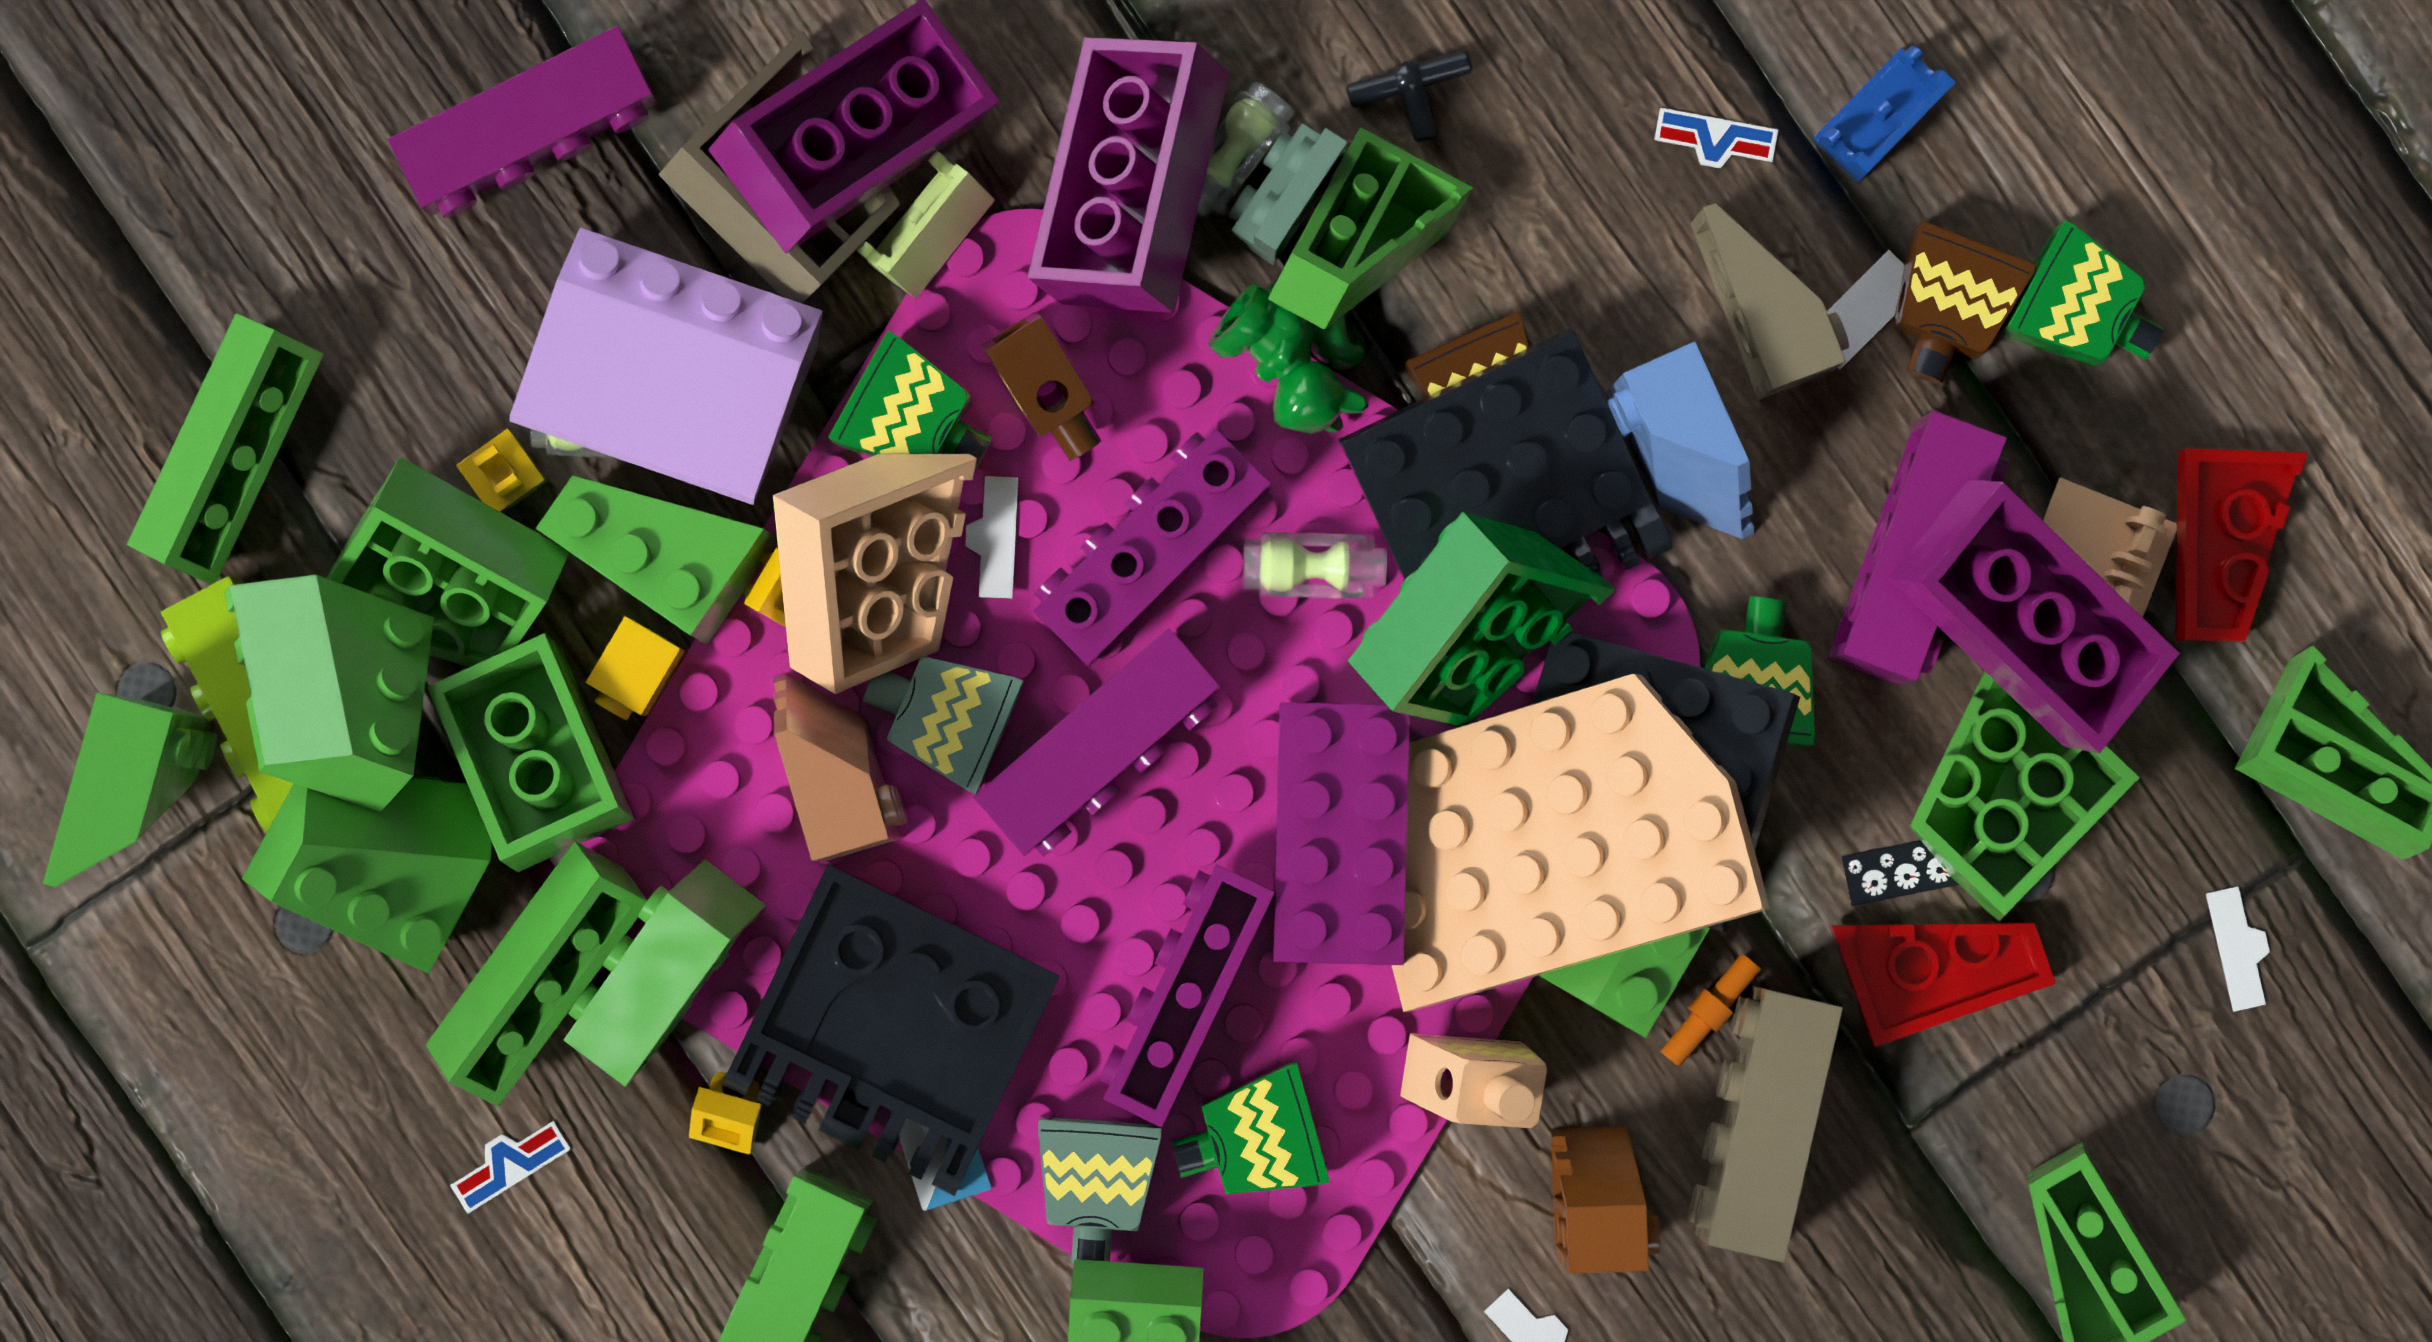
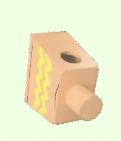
[1400,1033,1547,1128]

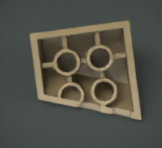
[658,30,900,304]

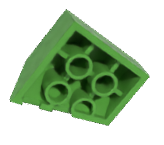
[327,457,569,667]
[1909,671,2140,922]

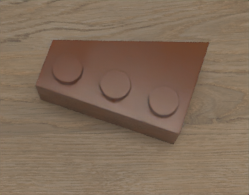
[1550,1126,1660,1274]

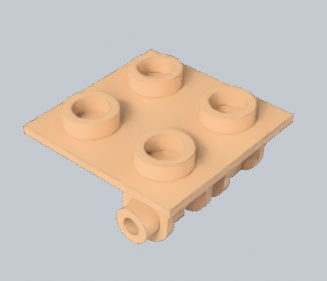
[2043,478,2177,617]

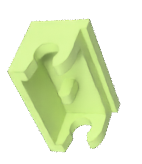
[856,150,995,299]

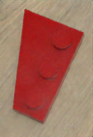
[2176,448,2308,643]
[1829,923,2056,1047]

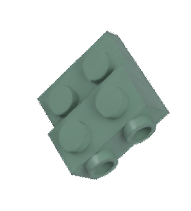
[1228,123,1347,266]

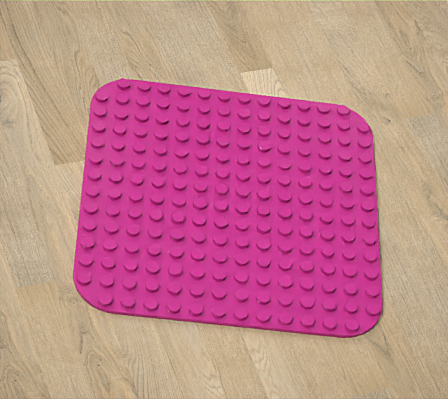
[581,209,1701,1338]

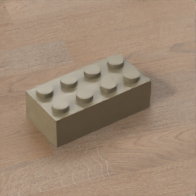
[1688,986,1843,1263]

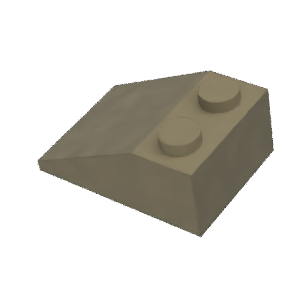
[1691,202,1849,401]

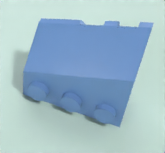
[1607,341,1754,539]

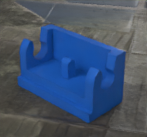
[1812,46,1956,183]

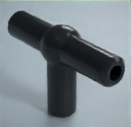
[1346,49,1473,143]

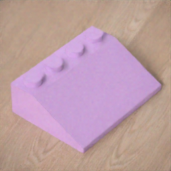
[510,228,823,505]

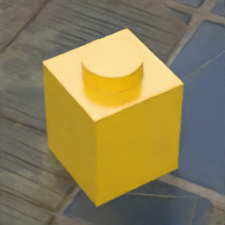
[586,616,687,720]

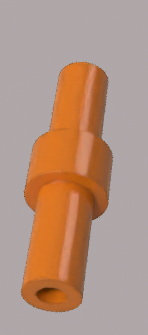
[1660,953,1761,1068]

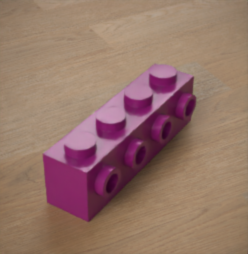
[387,25,659,218]
[1033,429,1271,668]
[973,628,1220,857]
[1098,864,1275,1128]

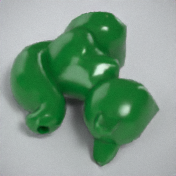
[1208,281,1369,434]

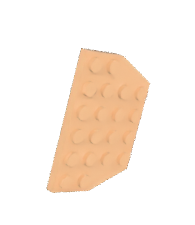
[1392,674,1770,1012]

